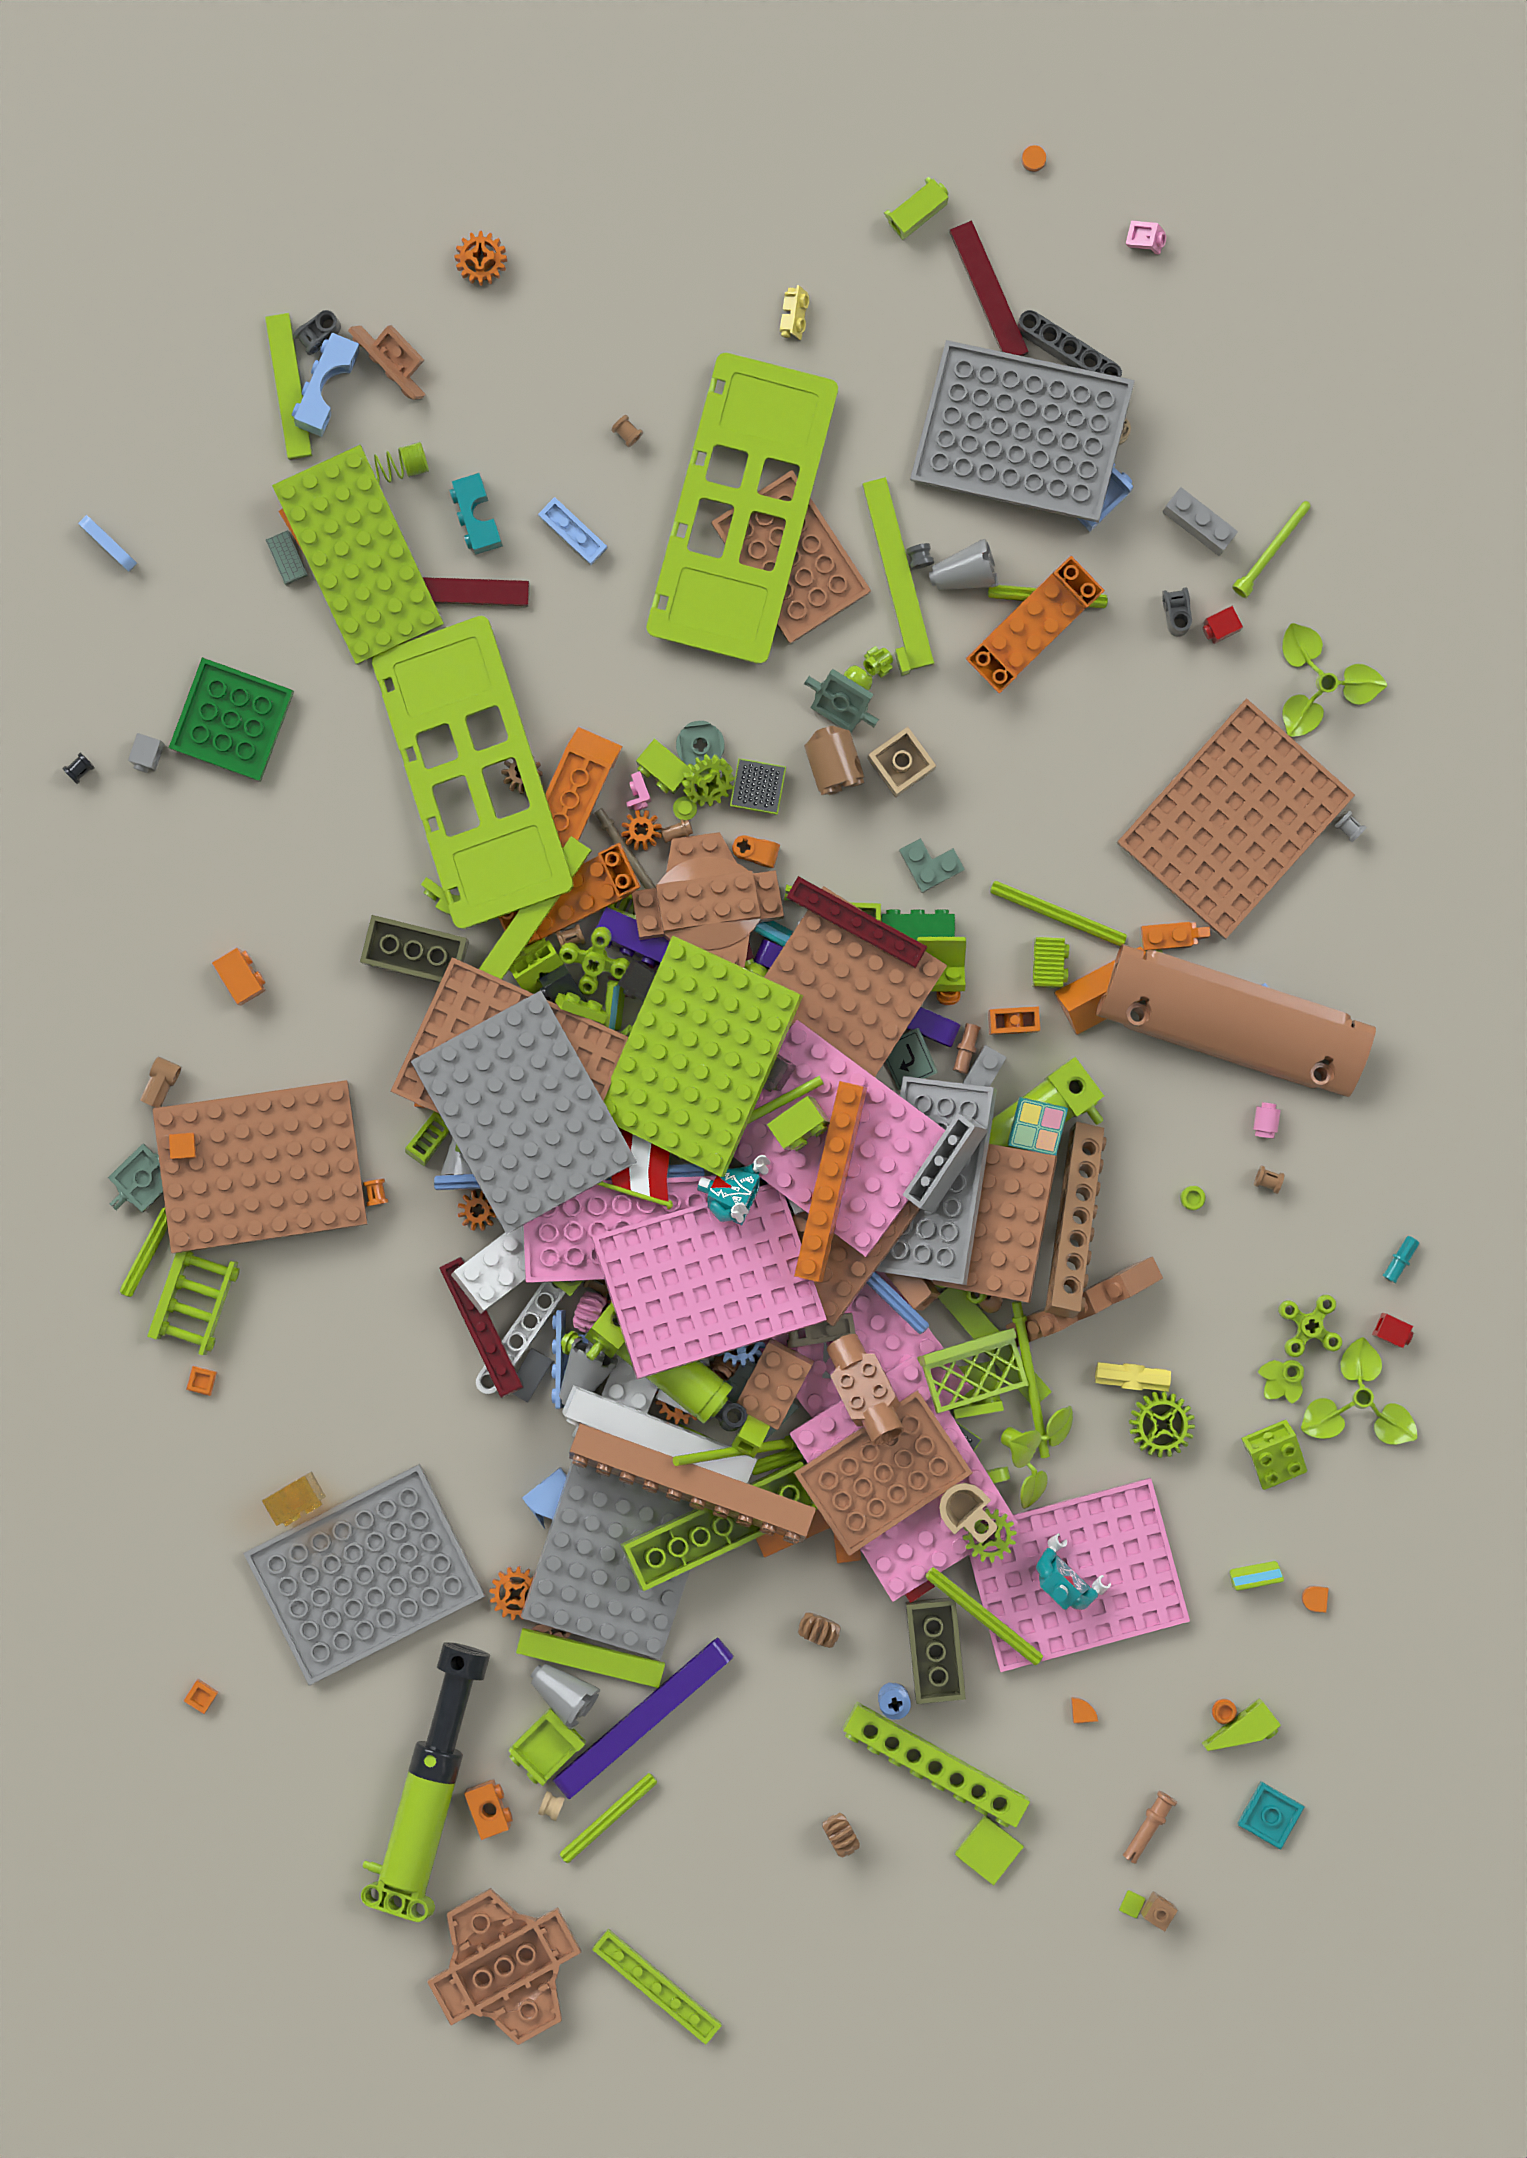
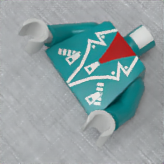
[697,1155,771,1225]
[1036,1533,1111,1610]

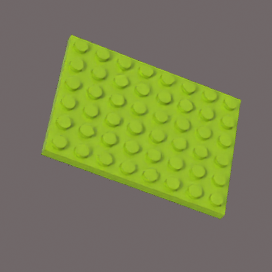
[603,935,804,1177]

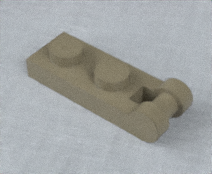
[787,1312,856,1348]

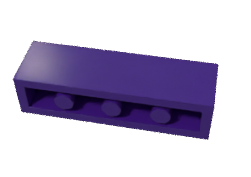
[596,907,669,968]

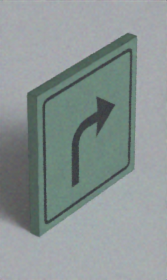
[886,1028,938,1090]

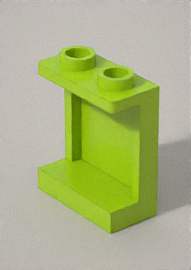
[509,1707,586,1786]

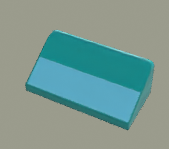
[753,920,794,947]

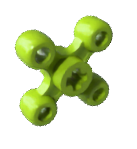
[559,927,631,995]
[1278,1295,1342,1357]

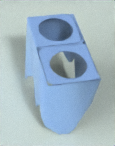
[522,1467,567,1529]

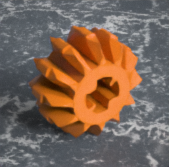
[621,810,662,851]
[458,1190,497,1231]

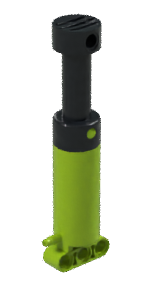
[361,1642,490,1922]

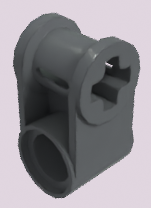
[293,310,341,355]
[1162,587,1192,637]

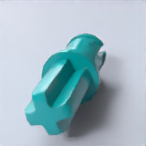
[1382,1236,1419,1284]

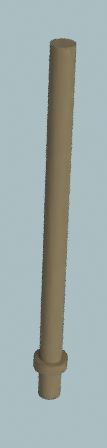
[594,808,656,889]

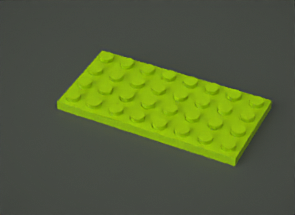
[272,445,444,664]

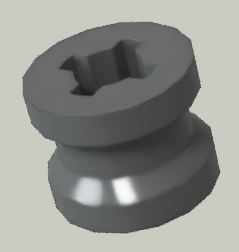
[907,543,934,569]

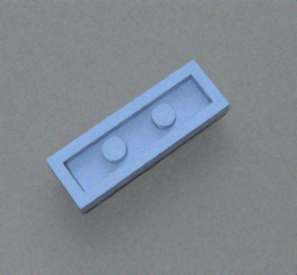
[538,497,608,565]

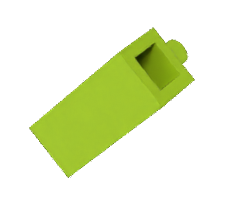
[884,177,949,240]

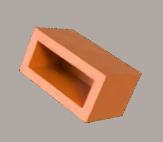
[212,948,266,1006]

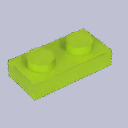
[555,992,608,1024]

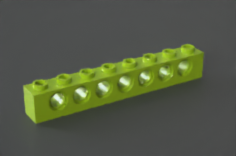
[843,1702,1030,1828]

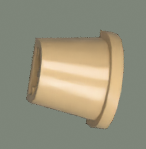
[939,1483,997,1542]

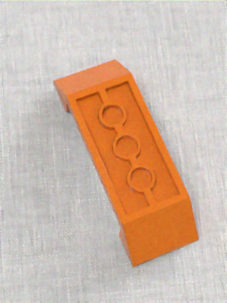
[966,556,1105,694]
[545,727,623,848]
[498,842,641,946]

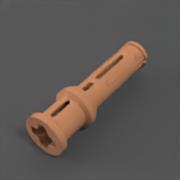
[1123,1791,1177,1864]

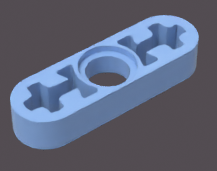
[78,515,137,572]

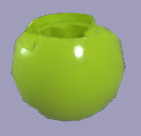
[844,665,872,691]

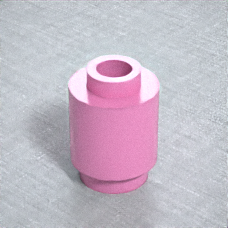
[1253,1102,1281,1138]

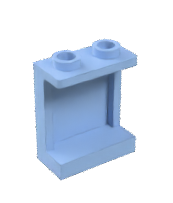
[1077,463,1133,532]

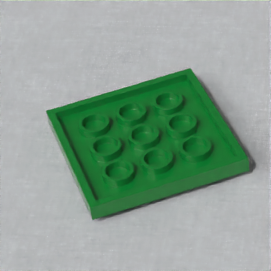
[168,657,294,782]

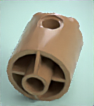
[804,726,865,795]

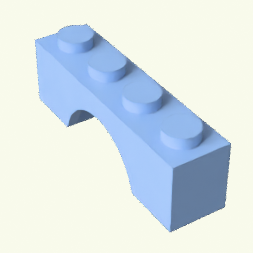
[292,333,360,437]

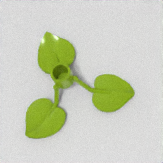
[1282,623,1387,737]
[1301,1337,1417,1445]
[1001,1406,1073,1509]

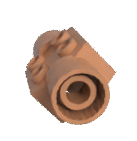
[827,1334,904,1446]

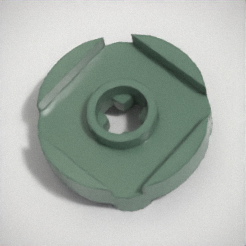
[676,721,725,766]

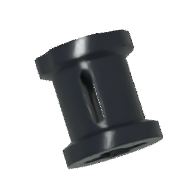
[62,752,95,784]

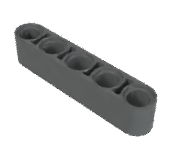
[1017,310,1122,377]

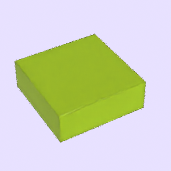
[894,647,911,676]

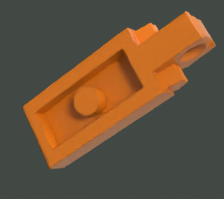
[1141,922,1210,951]

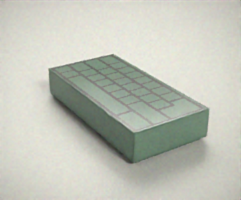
[266,530,308,585]

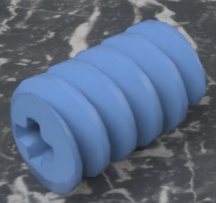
[878,1682,911,1720]

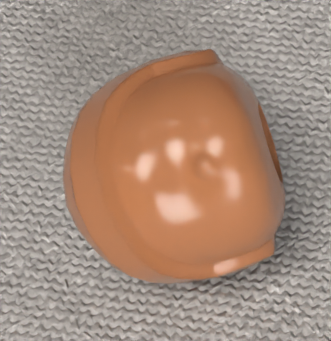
[978,1293,1003,1313]

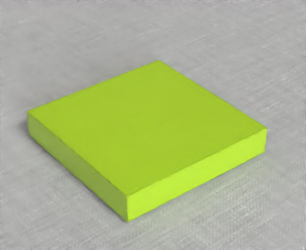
[955,1815,1024,1886]

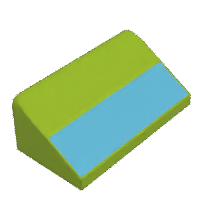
[603,980,626,1031]
[1229,1561,1284,1591]

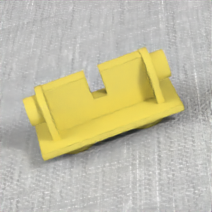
[779,285,809,340]

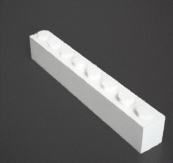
[562,1385,757,1483]

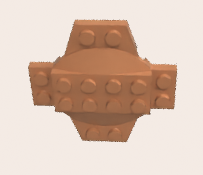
[631,832,784,968]
[427,1888,581,2045]

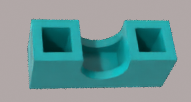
[450,473,503,555]

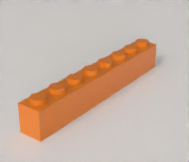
[794,1081,867,1282]

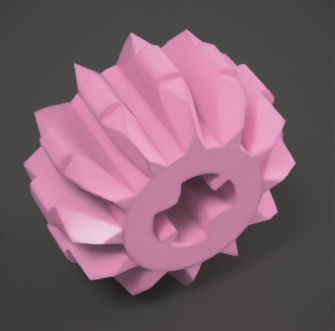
[573,1292,608,1333]

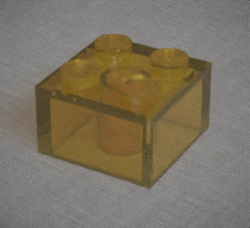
[262,1471,326,1527]

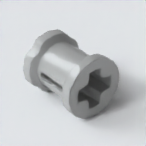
[1334,810,1367,842]

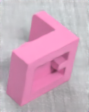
[1126,221,1166,254]
[626,771,652,811]

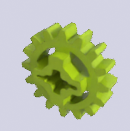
[682,754,735,807]
[962,1507,1017,1563]

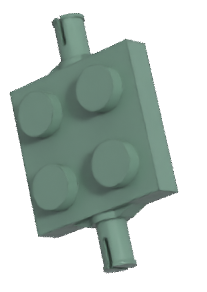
[804,669,879,733]
[108,1143,163,1212]

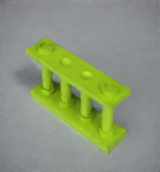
[147,1251,240,1355]

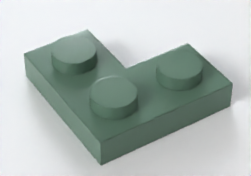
[899,838,965,893]

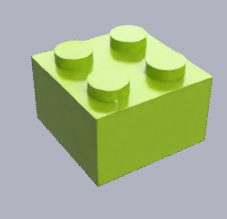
[767,1096,830,1152]

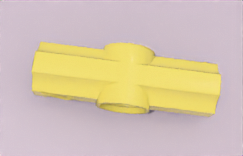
[1095,1362,1171,1392]

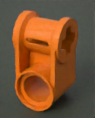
[732,835,780,868]

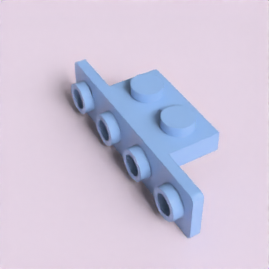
[552,1310,589,1409]

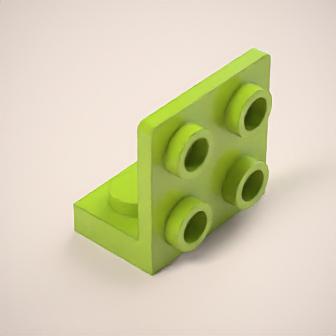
[917,937,966,992]
[952,1361,1004,1419]
[1241,1419,1308,1490]

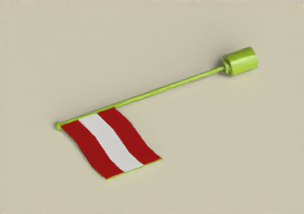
[455,1127,673,1209]

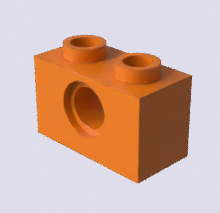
[988,1006,1040,1035]
[464,1779,513,1840]

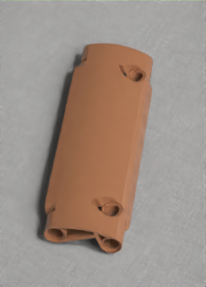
[1096,944,1376,1097]

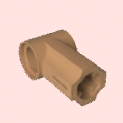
[140,1057,181,1108]

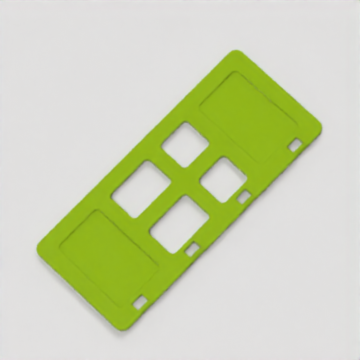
[646,353,838,664]
[372,616,574,929]

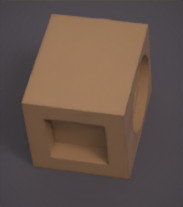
[1141,1891,1178,1932]

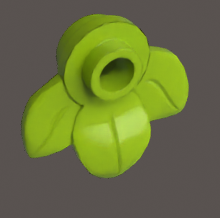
[1258,1360,1304,1404]

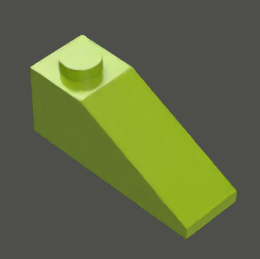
[1202,1698,1281,1751]

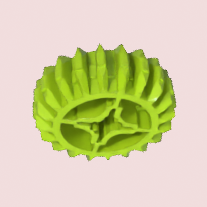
[1129,1391,1195,1458]

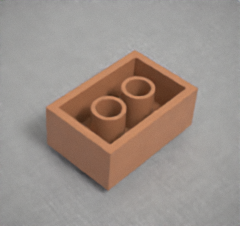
[737,1338,814,1430]

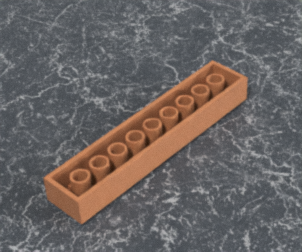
[569,1423,816,1544]

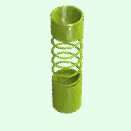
[374,442,429,483]

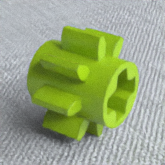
[863,646,893,678]

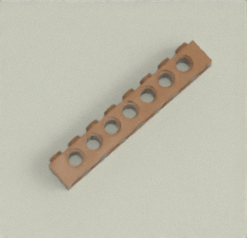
[1045,1121,1107,1319]

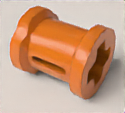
[363,1179,389,1206]

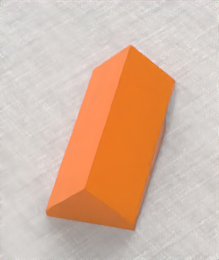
[1054,946,1146,1035]

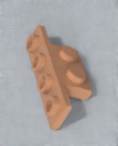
[348,325,426,400]

